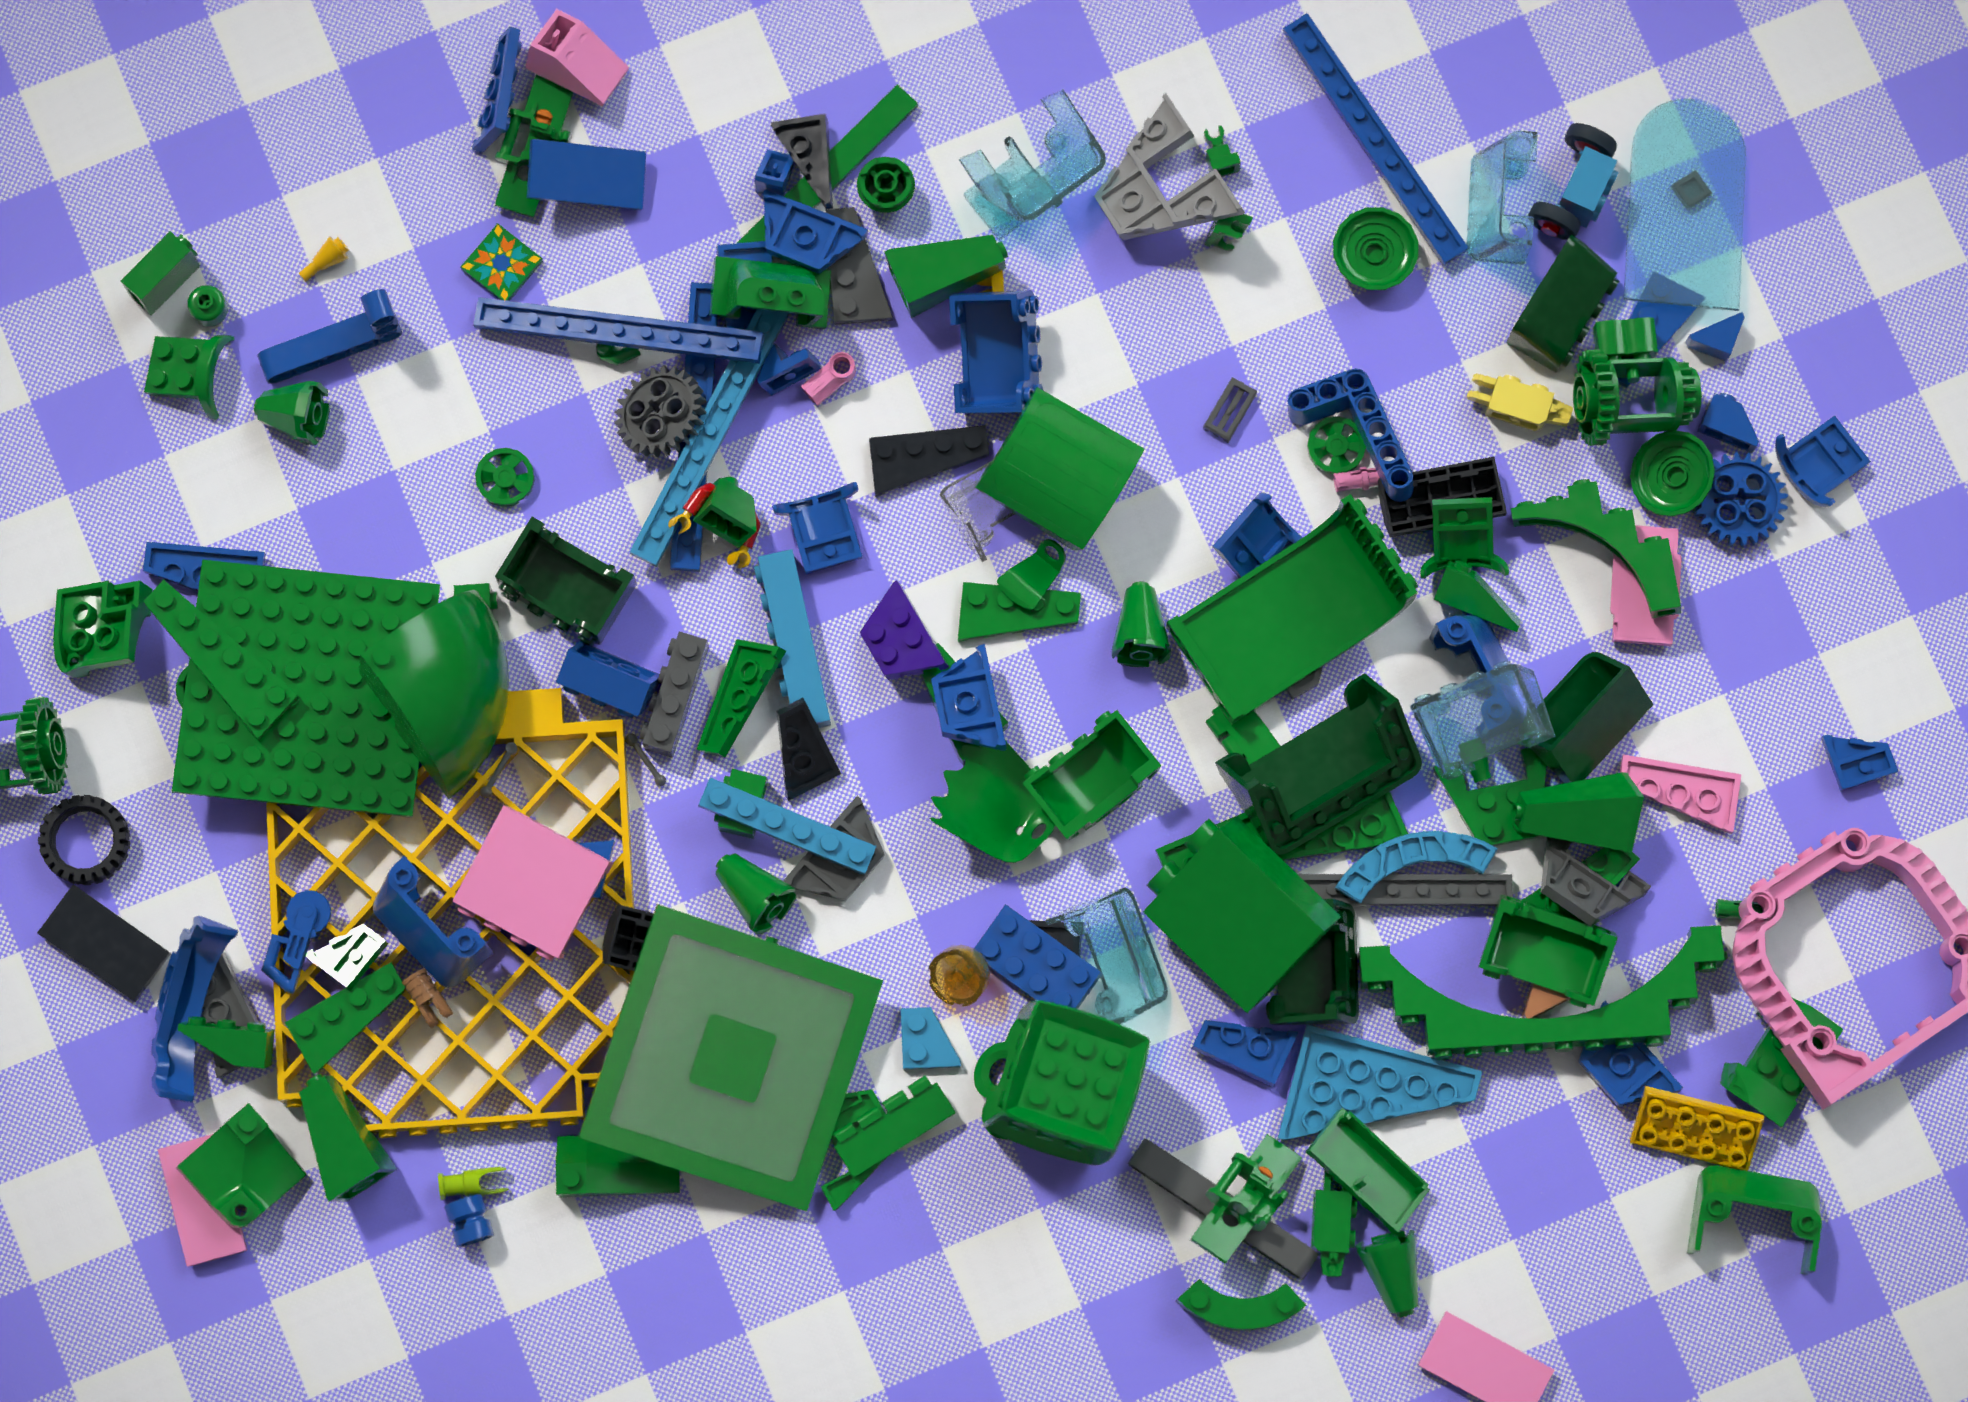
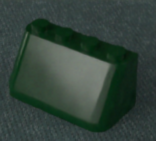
[1506,235,1620,373]
[1518,652,1654,783]

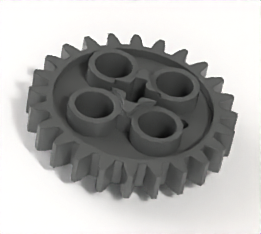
[614,365,707,459]

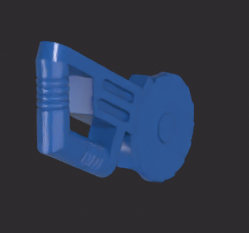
[261,890,331,994]

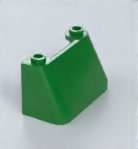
[1478,894,1618,1008]

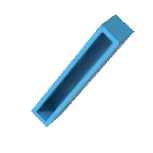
[754,549,831,728]

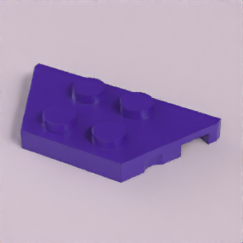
[859,580,949,680]

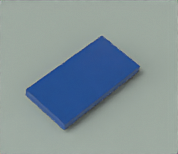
[527,139,646,210]

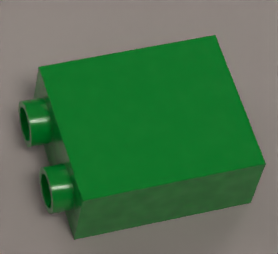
[1143,816,1341,1013]

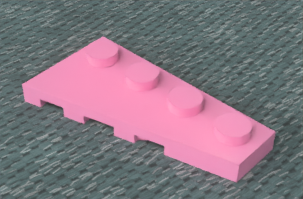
[1620,755,1742,834]

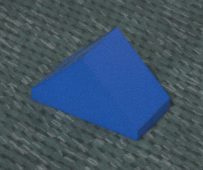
[754,149,794,196]
[1685,312,1745,362]

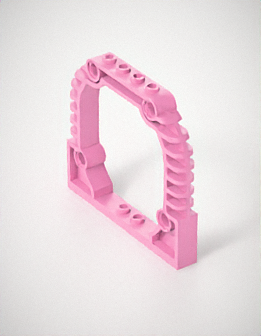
[1732,828,1968,1110]

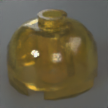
[928,945,990,1007]

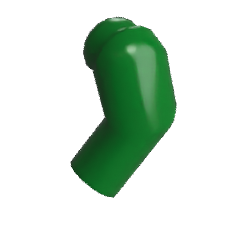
[596,344,641,365]

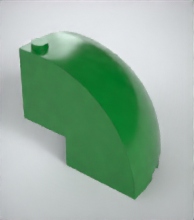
[359,590,509,799]

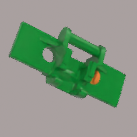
[495,75,573,218]
[1190,1134,1302,1264]

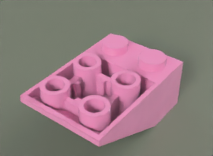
[525,9,629,107]

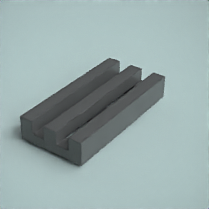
[1203,377,1258,443]

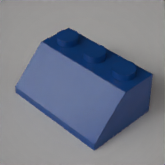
[556,642,659,718]

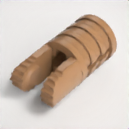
[402,968,453,1029]

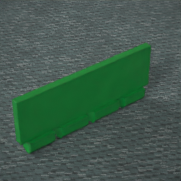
[1205,706,1281,765]
[833,1075,956,1178]

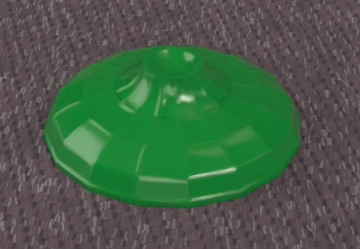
[1333,207,1419,290]
[1630,431,1715,517]

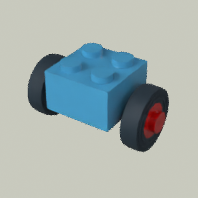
[1528,123,1619,240]

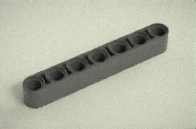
[1128,1138,1319,1280]

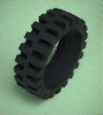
[38,795,131,885]

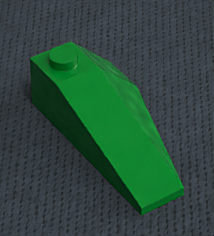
[556,1136,680,1197]

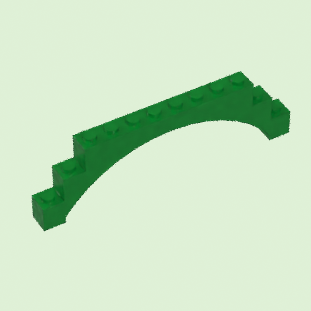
[1358,925,1724,1060]

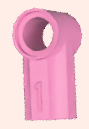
[801,352,856,406]

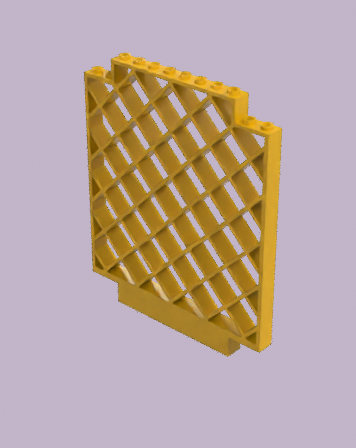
[266,688,634,1138]

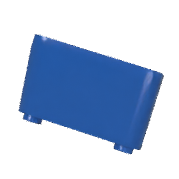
[1429,615,1531,742]
[373,856,494,988]

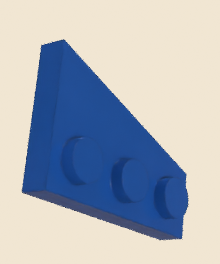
[1191,1020,1299,1087]

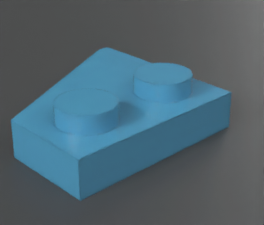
[901,1007,961,1070]

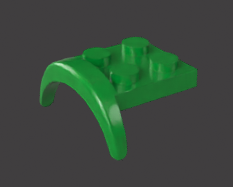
[144,335,234,420]
[1420,497,1509,579]

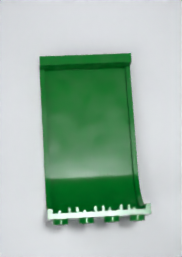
[1166,494,1418,725]

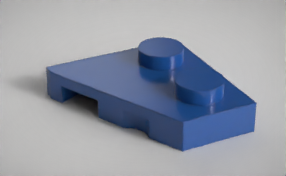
[1821,734,1898,791]

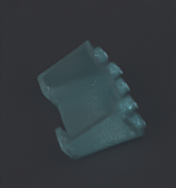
[1466,131,1538,265]
[1410,661,1555,780]

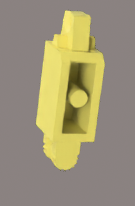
[1467,374,1573,431]

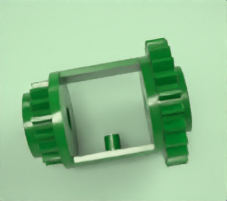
[1573,349,1702,446]
[0,696,68,795]

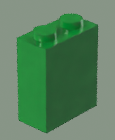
[120,231,200,316]

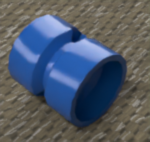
[444,1194,494,1247]

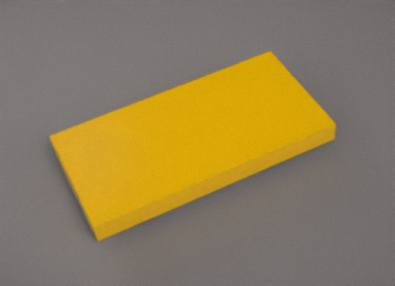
[1630,1086,1764,1171]

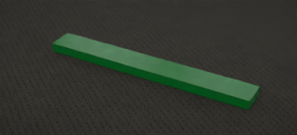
[737,84,918,243]

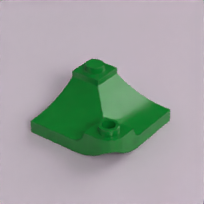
[53,580,152,678]
[176,1103,307,1228]

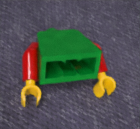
[668,476,761,569]

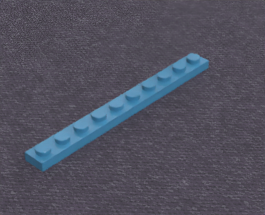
[630,309,790,567]

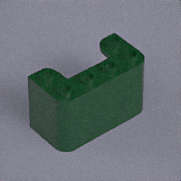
[495,517,637,647]

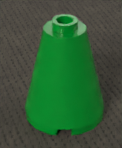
[1112,581,1171,667]
[715,854,797,934]
[1356,1230,1419,1317]

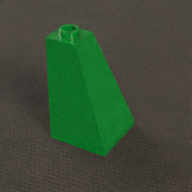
[884,235,1008,318]
[1511,772,1644,852]
[299,1074,397,1202]

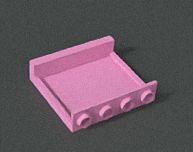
[452,805,613,961]

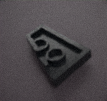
[776,697,841,801]

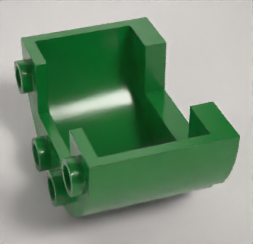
[1023,710,1162,840]

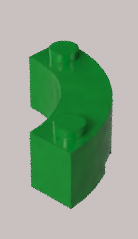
[1176,1278,1306,1331]

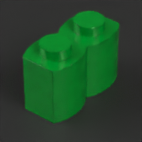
[1592,317,1658,360]

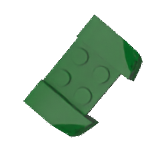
[1720,998,1844,1128]

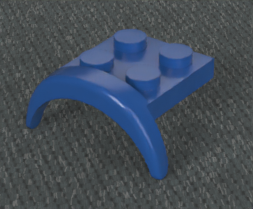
[1775,415,1871,507]
[772,482,862,574]
[1212,492,1303,578]

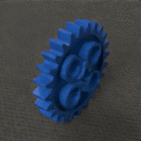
[1693,452,1788,548]

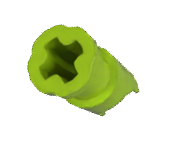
[438,1167,509,1200]

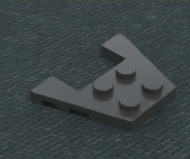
[1541,837,1651,926]

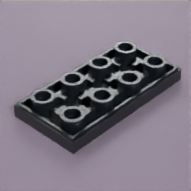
[37,884,171,1002]

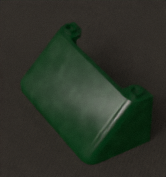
[1215,673,1422,855]

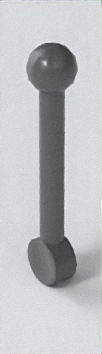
[625,733,666,786]
[480,742,518,798]

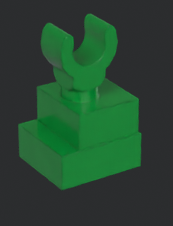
[1204,125,1241,177]

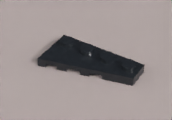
[869,425,989,497]

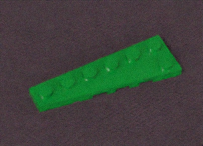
[143,580,299,740]

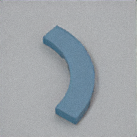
[1334,831,1498,904]

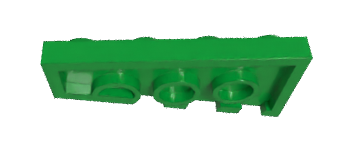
[958,582,1081,642]
[697,639,786,758]
[1522,847,1640,920]
[285,962,407,1076]

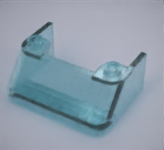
[958,89,1106,222]
[1046,888,1168,1024]

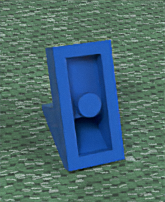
[757,344,822,396]

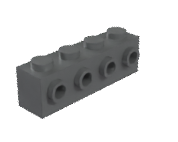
[639,631,709,758]

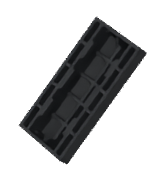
[1378,457,1507,538]
[603,904,654,971]

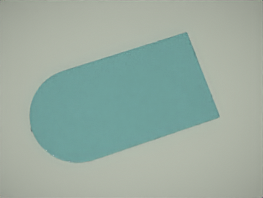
[1624,98,1746,311]

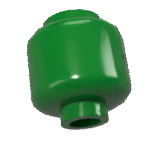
[188,285,228,327]

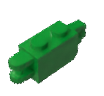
[1311,1169,1357,1277]

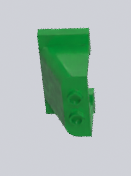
[709,256,831,330]

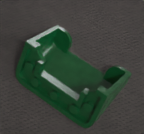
[1266,898,1359,1025]

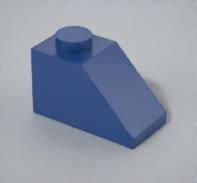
[1697,393,1759,453]

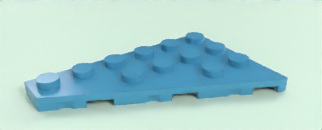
[1277,1025,1482,1141]

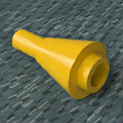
[299,236,349,281]

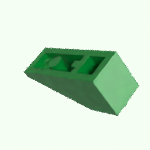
[1434,560,1521,632]

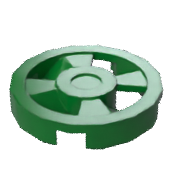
[1307,416,1366,475]
[475,448,535,507]

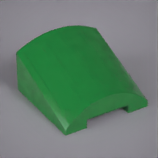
[974,387,1145,551]

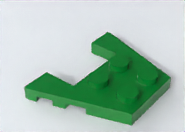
[1433,748,1547,846]
[821,1089,889,1211]

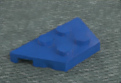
[763,189,868,274]
[931,644,1007,751]
[1578,1000,1683,1107]

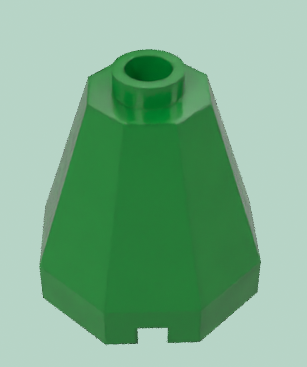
[254,381,330,445]

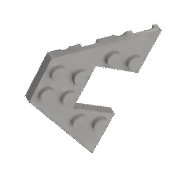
[1094,93,1245,240]

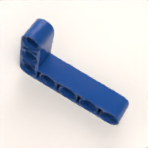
[257,289,402,384]
[1287,368,1413,502]

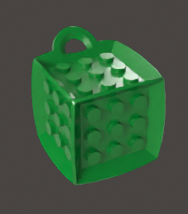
[974,1000,1150,1165]

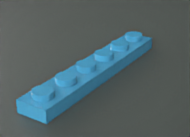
[698,778,876,875]

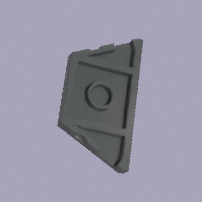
[783,795,885,901]

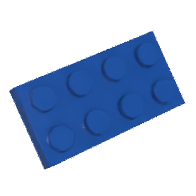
[971,904,1103,1009]

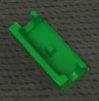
[1204,214,1253,251]

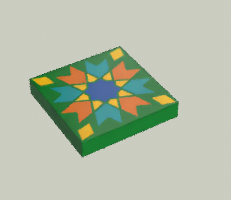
[460,223,543,301]

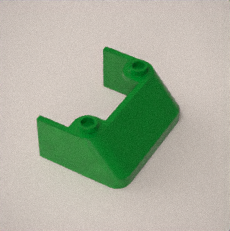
[1687,1165,1822,1275]

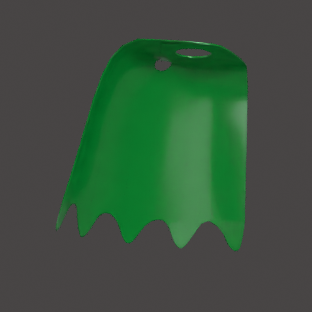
[930,740,1055,863]

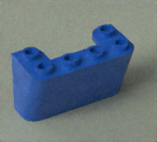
[949,290,1043,413]

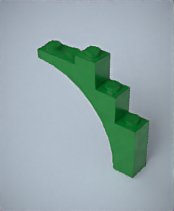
[1511,479,1681,618]

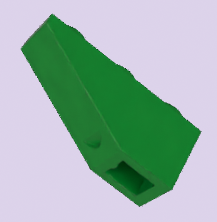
[178,1017,275,1069]

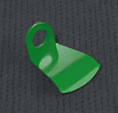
[997,539,1066,610]

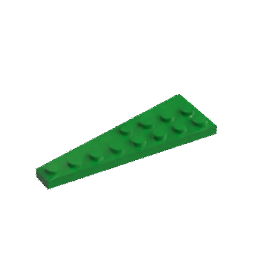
[1155,792,1408,869]

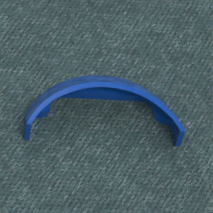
[151,916,238,1102]

